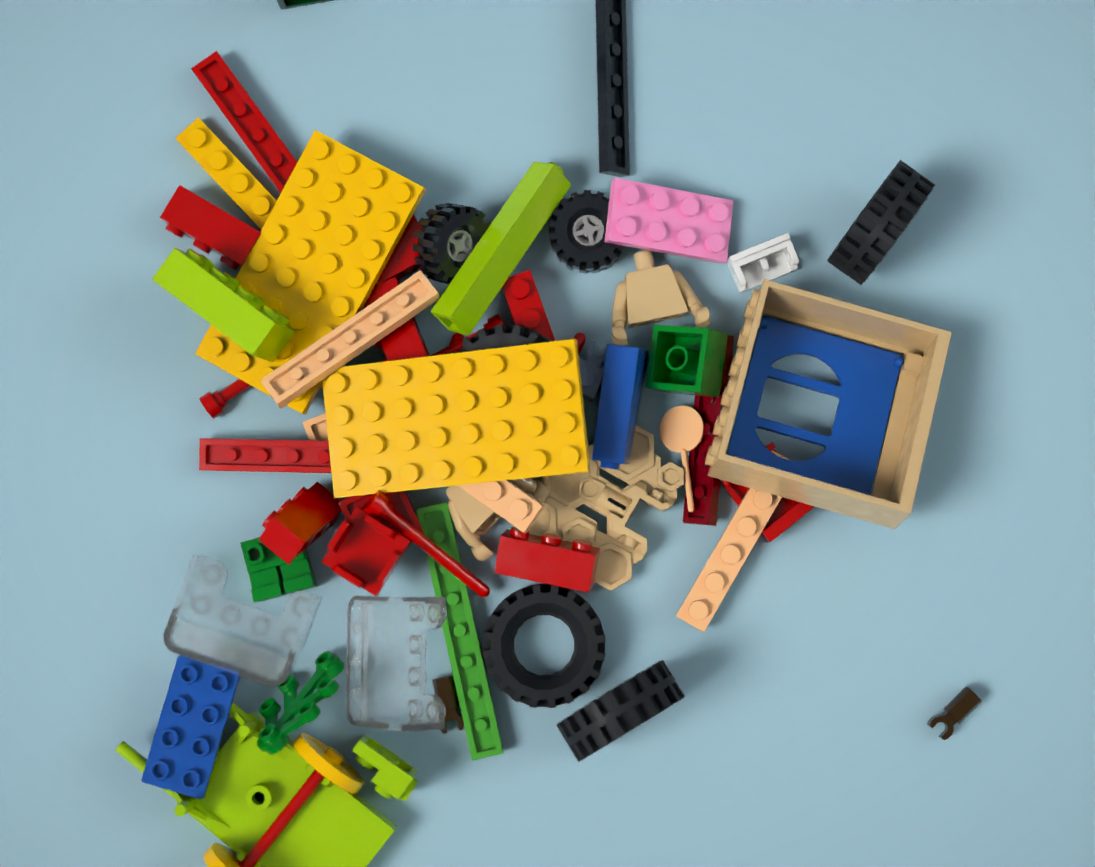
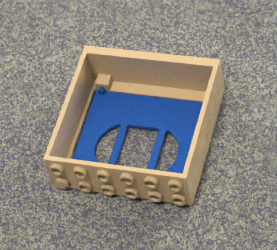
[705,279,952,529]

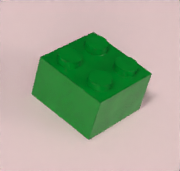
[645,324,728,398]

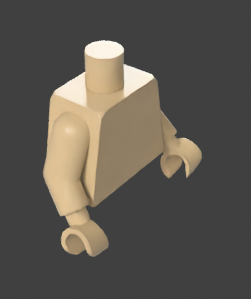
[612,250,711,345]
[446,478,549,561]

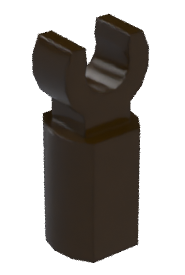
[432,675,464,734]
[927,686,982,740]

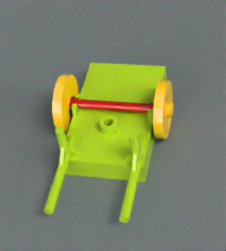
[115,703,397,867]

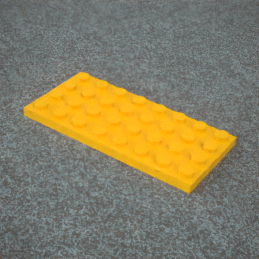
[195,130,426,415]
[322,339,591,498]

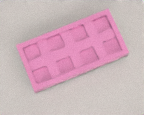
[604,178,734,264]

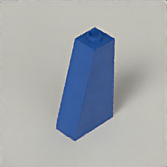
[592,344,649,470]

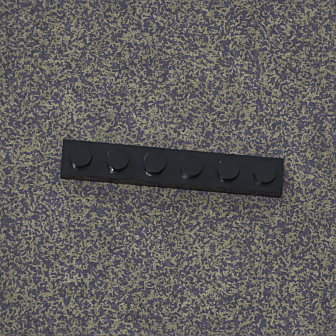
[595,0,630,177]

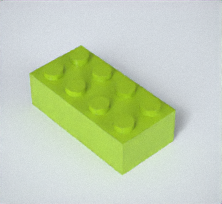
[152,247,295,362]

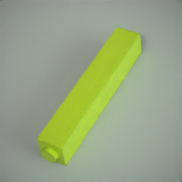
[430,161,571,336]

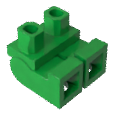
[240,538,318,602]

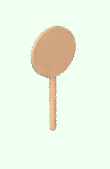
[659,405,704,512]

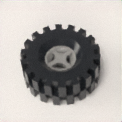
[549,190,625,274]
[412,203,491,284]

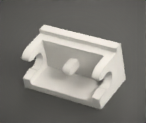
[727,233,799,293]

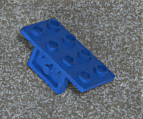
[141,655,241,799]

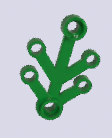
[257,651,345,755]

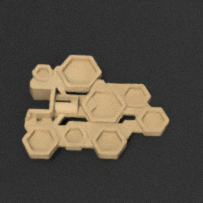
[524,425,684,591]

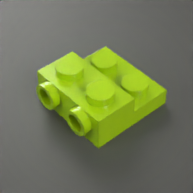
[352,734,419,802]

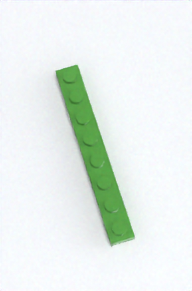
[416,502,504,761]

